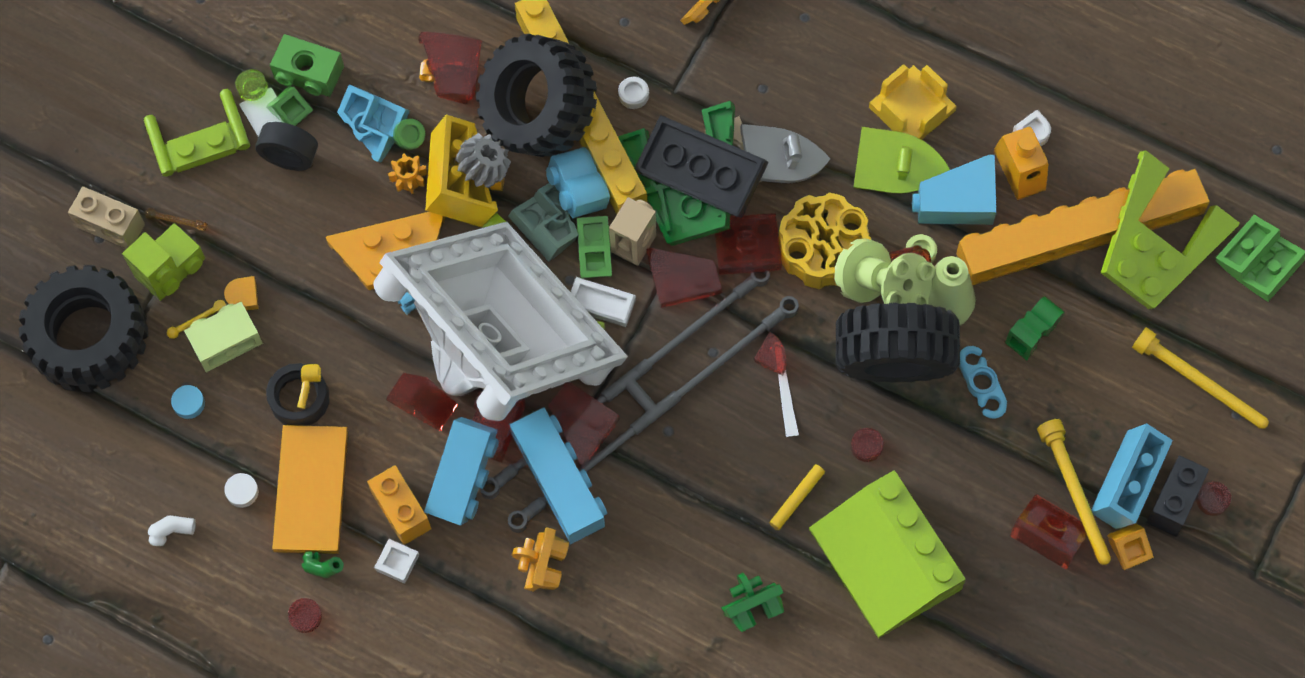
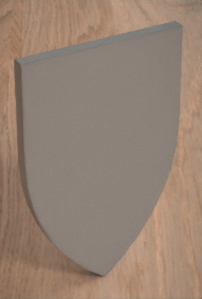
[740,124,830,183]

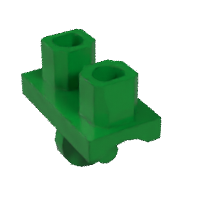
[721,572,784,632]

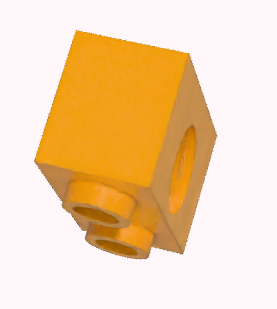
[367,465,431,545]

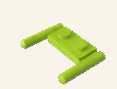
[144,89,250,177]

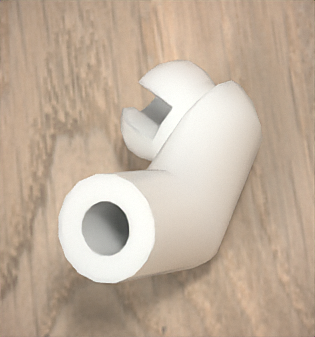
[148,515,196,546]

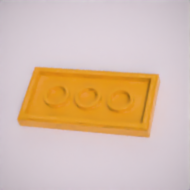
[272,425,348,554]

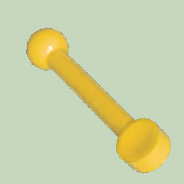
[167,300,226,339]

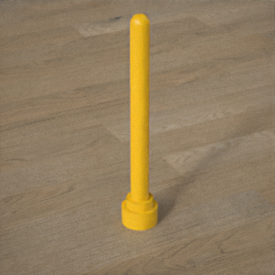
[1131,327,1269,429]
[1037,419,1111,565]

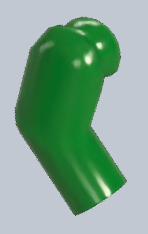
[301,551,344,578]

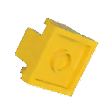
[869,64,957,140]

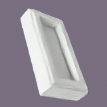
[571,277,636,327]

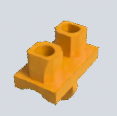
[512,527,569,592]

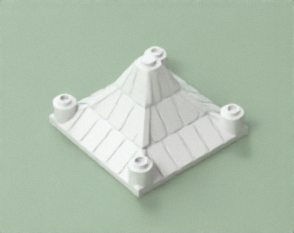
[373,222,628,421]

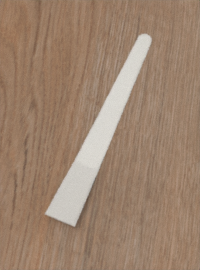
[775,343,799,437]

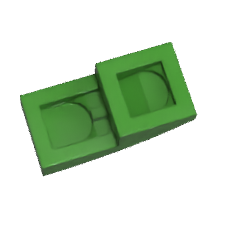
[577,216,612,279]

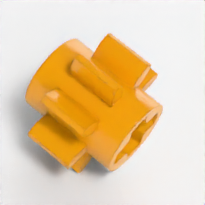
[388,153,428,194]

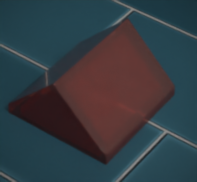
[1010,494,1087,570]

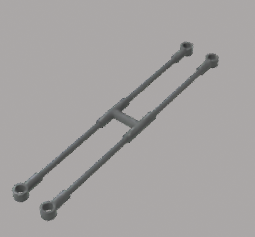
[480,265,799,533]

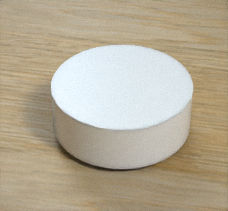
[618,77,649,109]
[225,473,259,508]

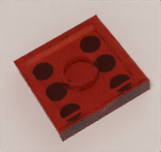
[715,213,782,275]

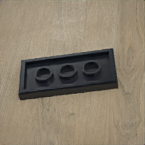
[634,115,769,219]

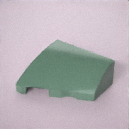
[508,183,578,262]

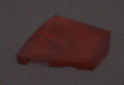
[418,32,482,104]

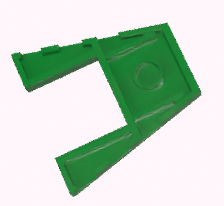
[618,101,735,246]

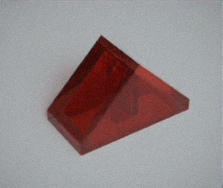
[386,373,457,431]

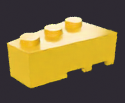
[425,114,498,227]

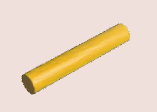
[769,464,825,530]

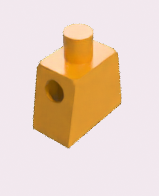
[994,127,1049,200]

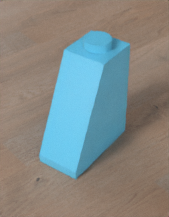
[912,155,996,225]

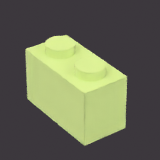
[184,302,263,372]

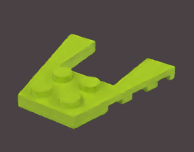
[1101,150,1240,309]

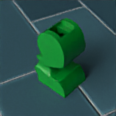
[1005,296,1065,361]

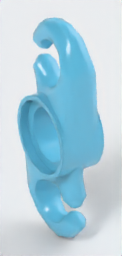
[959,346,1007,419]

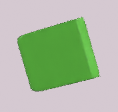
[266,87,313,126]

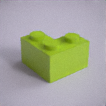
[122,223,206,301]

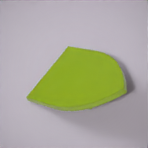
[853,127,950,194]

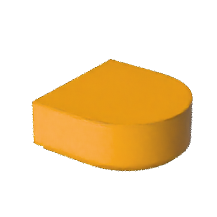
[224,276,259,311]

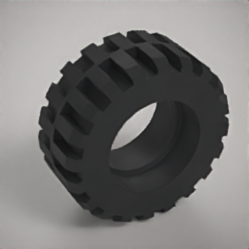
[476,34,597,157]
[19,265,148,392]
[836,303,960,383]

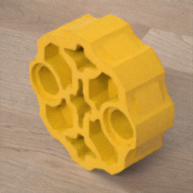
[778,193,871,289]

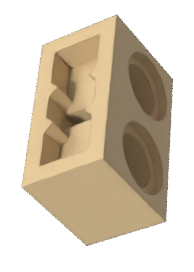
[68,186,145,249]

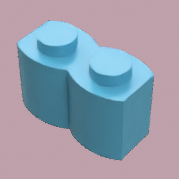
[546,147,610,218]

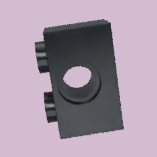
[1147,455,1209,537]

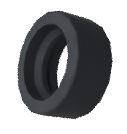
[255,121,318,171]
[266,363,329,426]

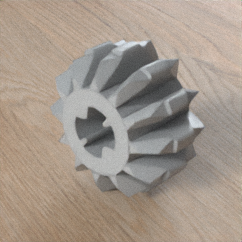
[455,133,511,188]

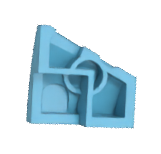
[337,84,410,163]

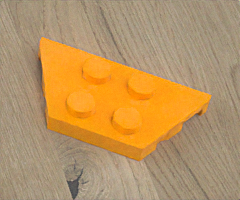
[326,212,445,290]

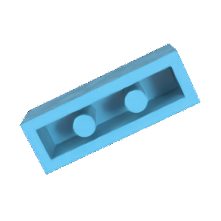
[424,417,499,525]
[1091,423,1173,529]

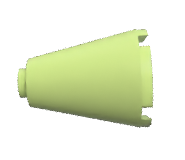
[928,256,976,325]

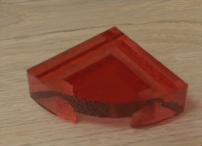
[754,332,787,376]

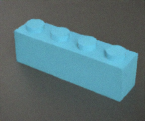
[509,407,607,544]

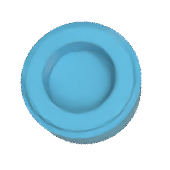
[171,385,205,419]

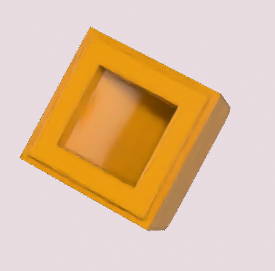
[1107,524,1154,570]

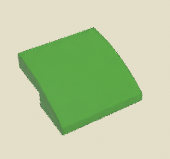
[1216,215,1305,302]

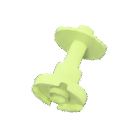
[834,238,935,305]

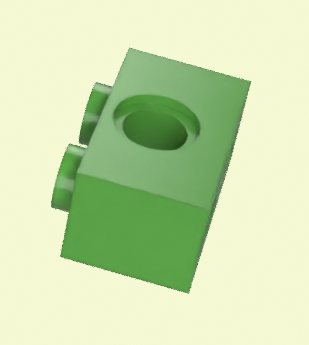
[270,34,344,97]

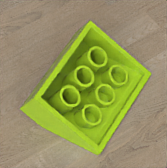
[809,470,966,639]

